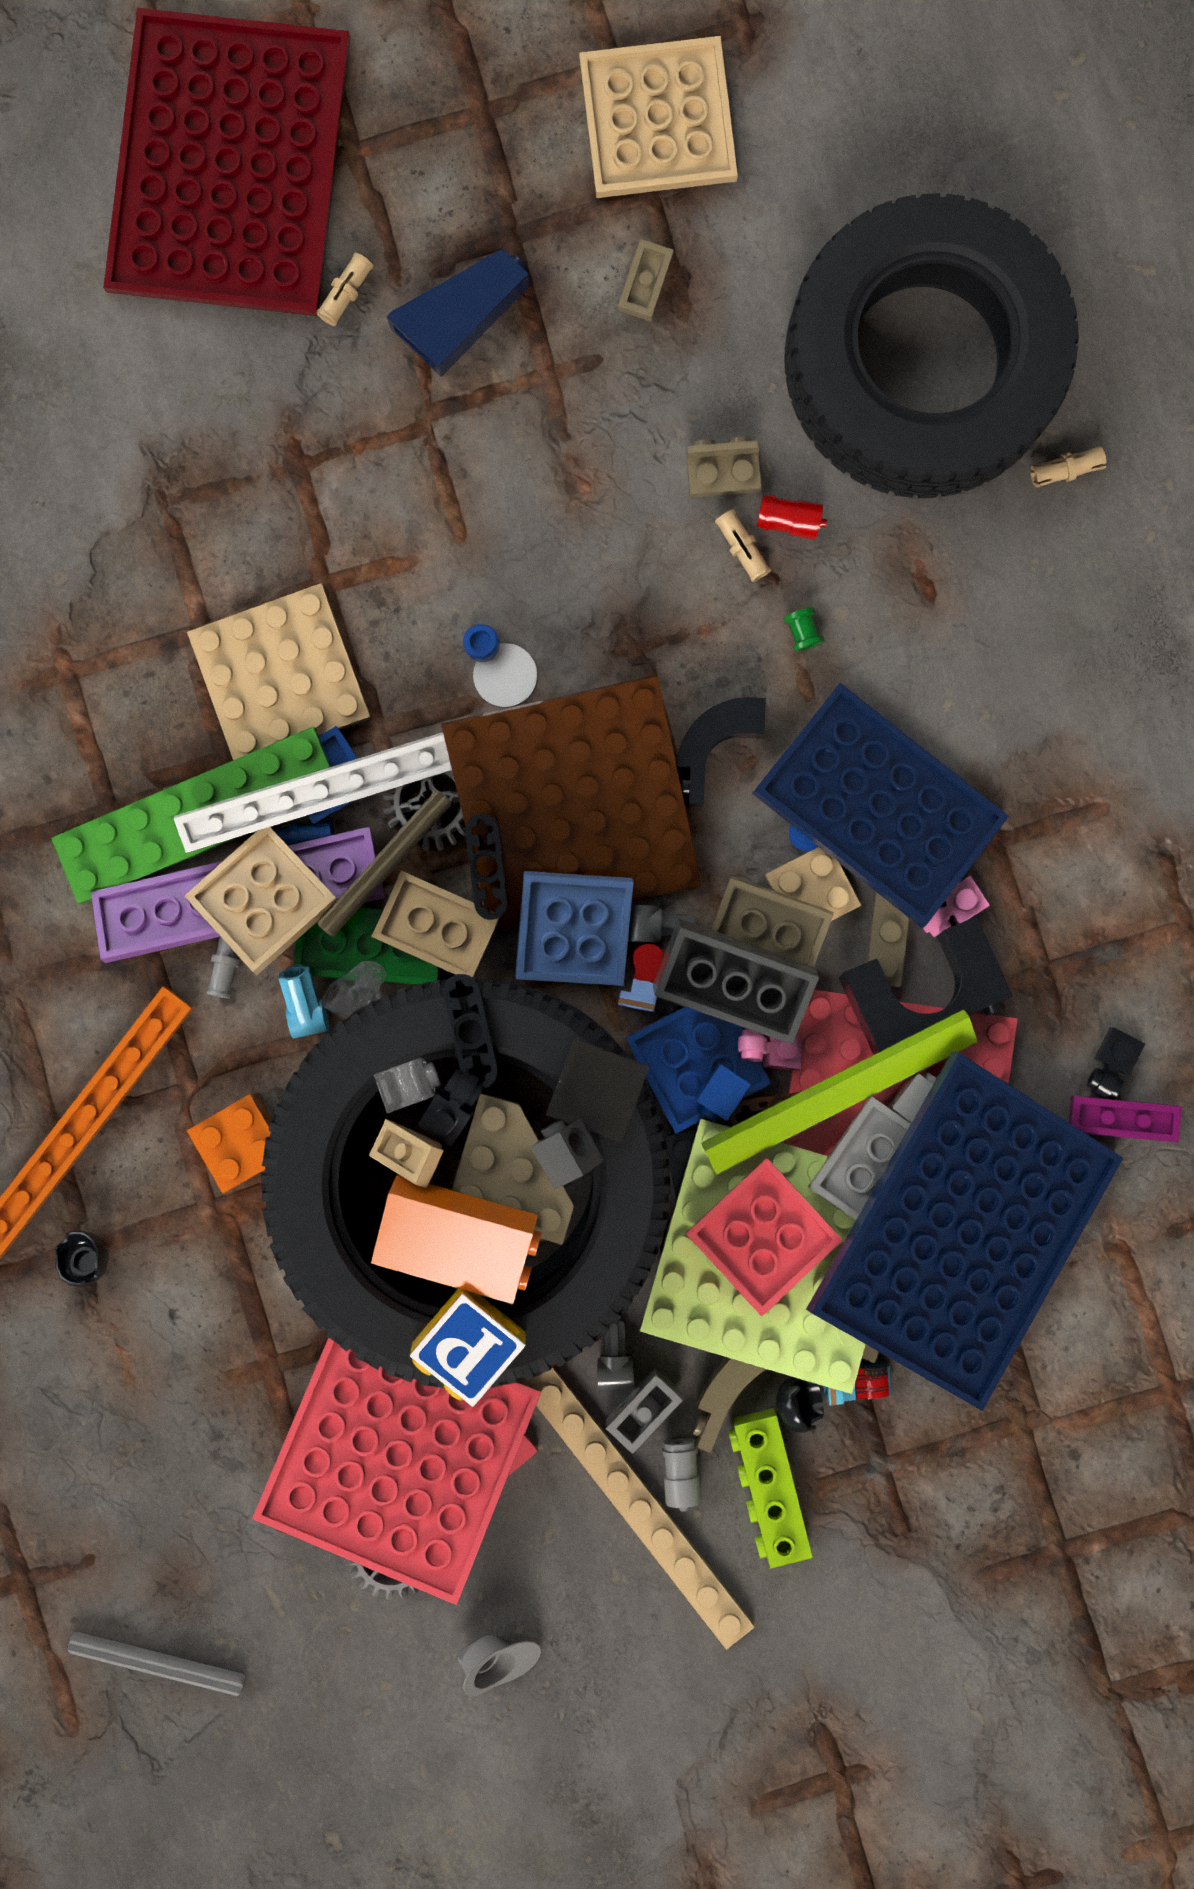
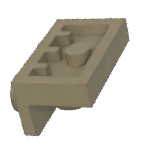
[686,436,761,498]

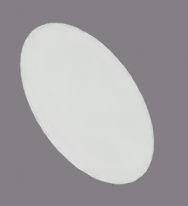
[473,643,537,707]

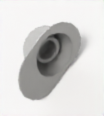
[457,1635,541,1697]

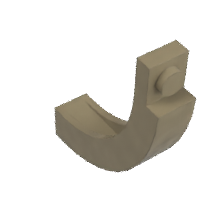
[692,1345,879,1453]

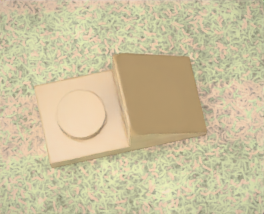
[369,1119,444,1188]

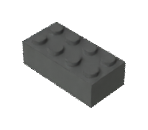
[653,918,819,1044]

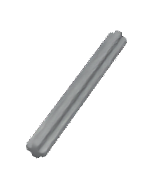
[68,1632,245,1696]

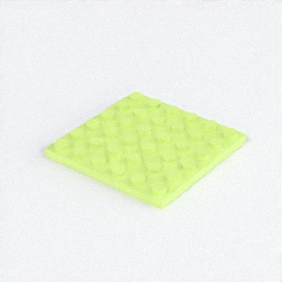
[639,1119,866,1394]

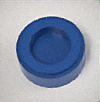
[463,624,500,662]

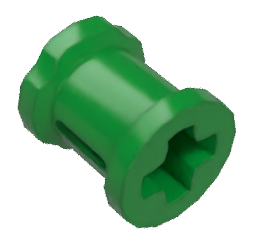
[783,607,825,652]

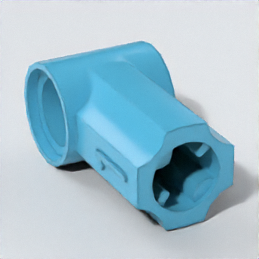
[279,964,329,1039]

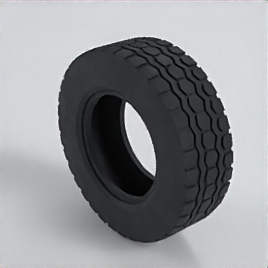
[784,193,1079,498]

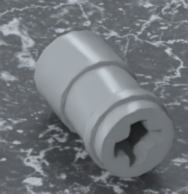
[662,1438,702,1512]

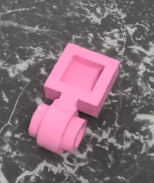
[923,876,990,937]
[738,1029,802,1071]

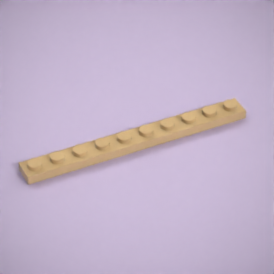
[518,1366,755,1650]

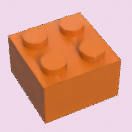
[187,1092,272,1194]

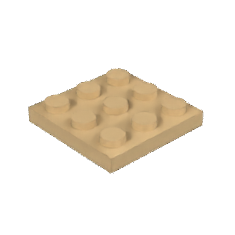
[184,827,337,976]

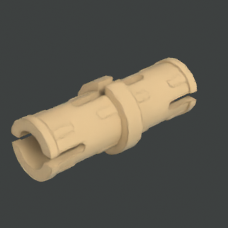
[317,252,374,326]
[1030,446,1107,488]
[715,509,771,582]

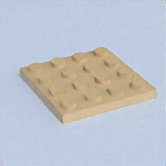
[579,36,738,198]
[187,583,372,760]

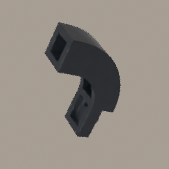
[676,697,766,807]

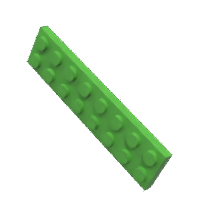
[51,727,332,904]

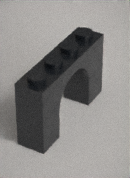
[839,917,1013,1055]

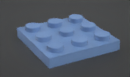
[515,871,633,986]

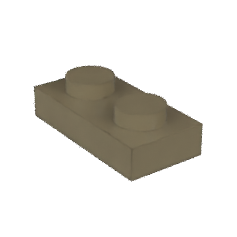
[618,239,674,322]

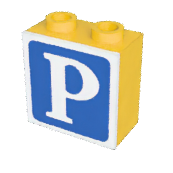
[410,1289,526,1407]

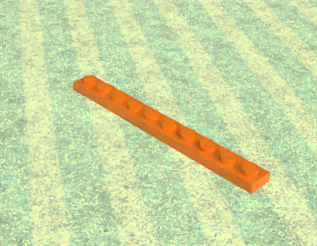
[0,986,194,1260]

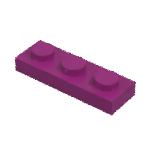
[1068,1095,1182,1143]

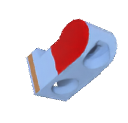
[618,944,664,1013]

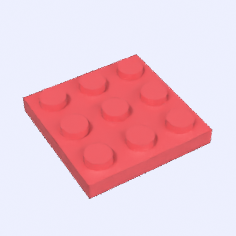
[685,1158,843,1316]

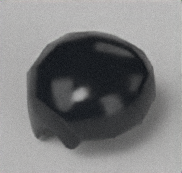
[55,1231,109,1287]
[776,1377,824,1433]

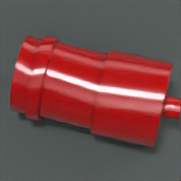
[757,494,827,540]

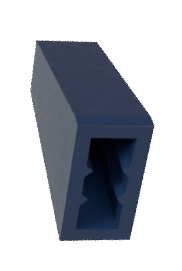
[387,249,529,377]

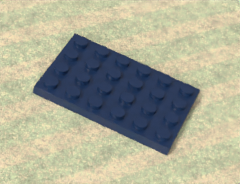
[752,683,1009,928]

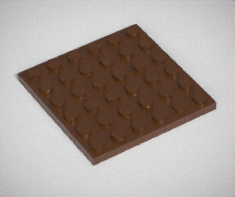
[441,674,702,933]

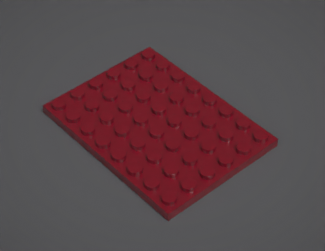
[103,8,351,316]

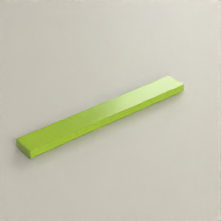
[701,1010,978,1175]

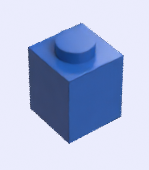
[695,1063,751,1122]

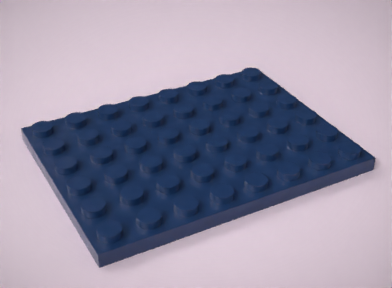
[806,1051,1123,1411]

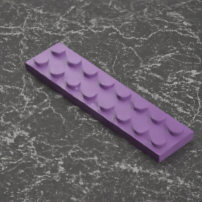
[91,827,385,963]

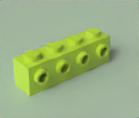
[728,1408,813,1569]

